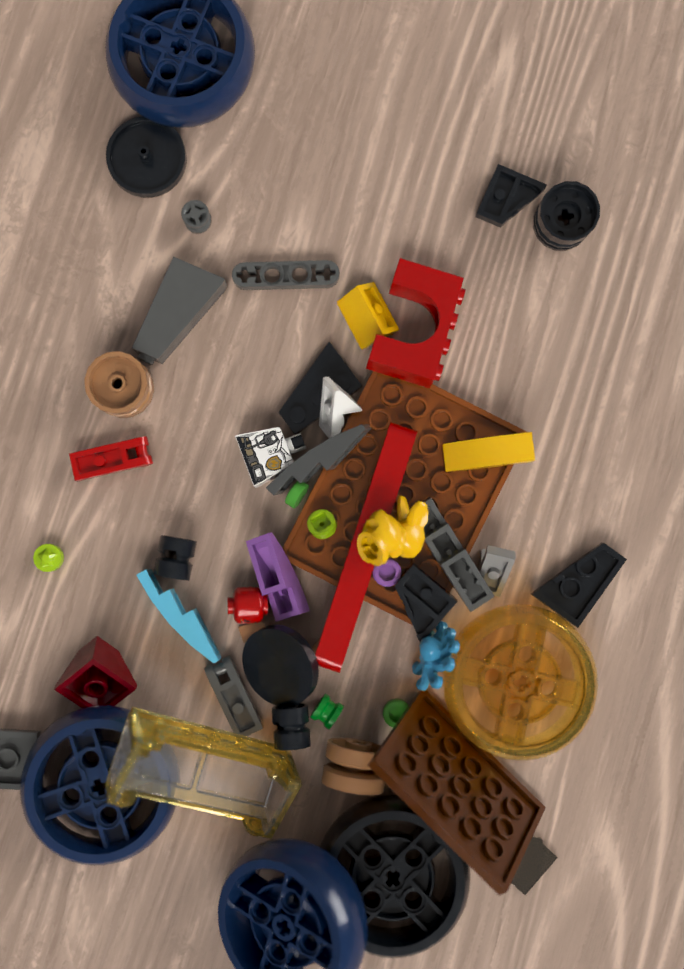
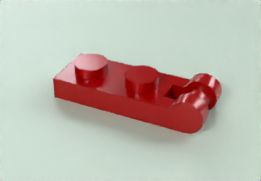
[69,436,153,482]

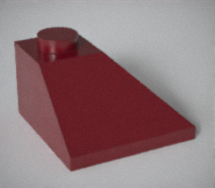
[54,636,137,708]

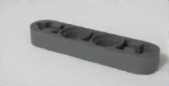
[232,260,340,290]

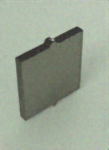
[511,835,558,895]

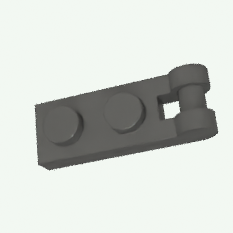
[204,655,264,741]

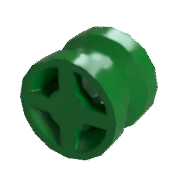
[310,693,344,730]

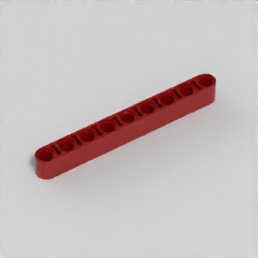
[315,422,417,673]

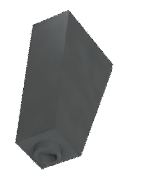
[132,257,228,365]

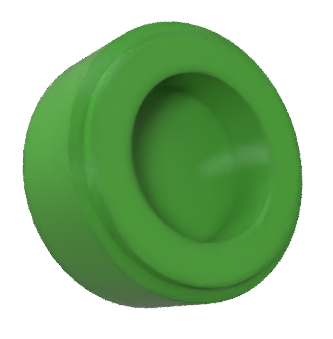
[285,481,309,509]
[383,698,409,728]

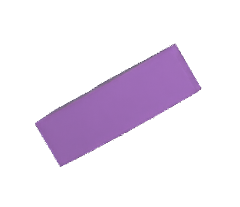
[246,532,310,622]

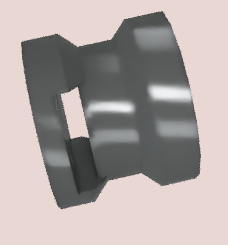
[181,200,212,234]

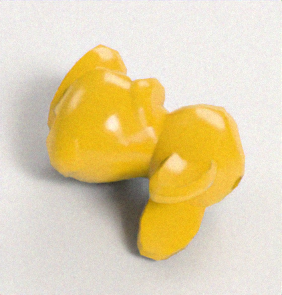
[357,496,429,566]

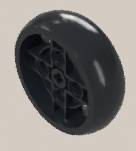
[320,795,470,958]

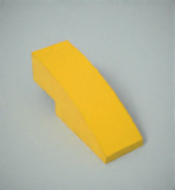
[442,432,535,472]

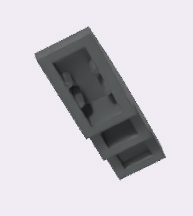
[266,424,372,496]
[422,497,495,612]

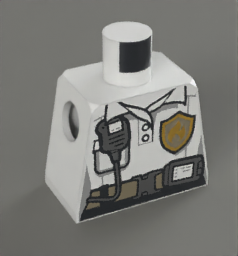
[235,427,306,488]

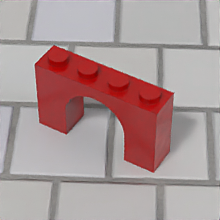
[366,258,466,388]

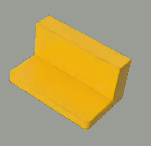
[337,282,399,349]

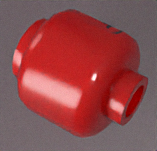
[227,587,268,624]

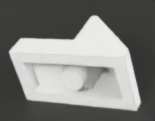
[319,377,362,439]

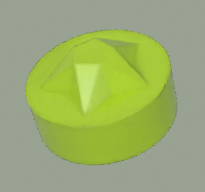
[307,509,337,539]
[33,544,64,572]

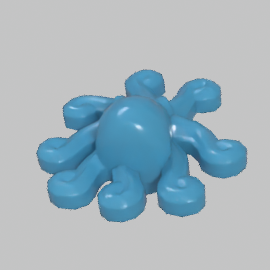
[412,621,460,691]

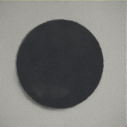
[106,117,187,198]
[242,624,319,707]

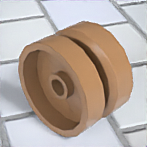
[84,351,154,418]
[321,738,385,795]

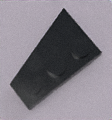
[279,342,362,435]
[531,543,627,628]

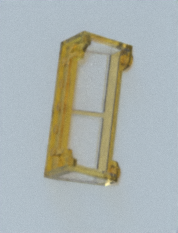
[105,707,302,839]

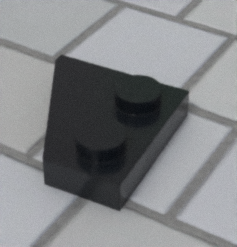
[475,164,547,228]
[395,563,458,642]

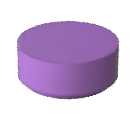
[372,558,401,587]

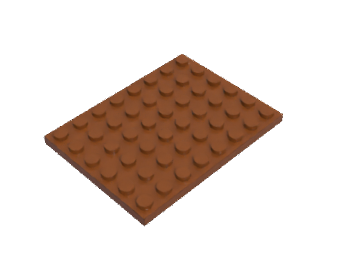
[282,371,527,625]

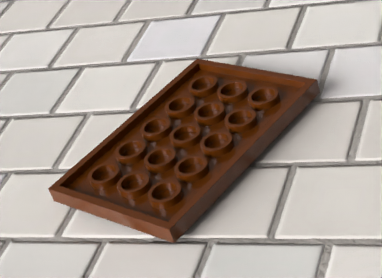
[368,690,546,896]

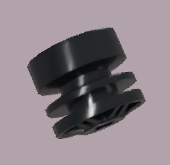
[533,181,600,251]

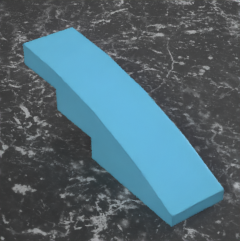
[136,569,222,663]

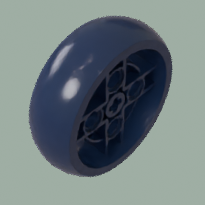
[105,0,255,128]
[20,705,180,866]
[218,838,368,969]

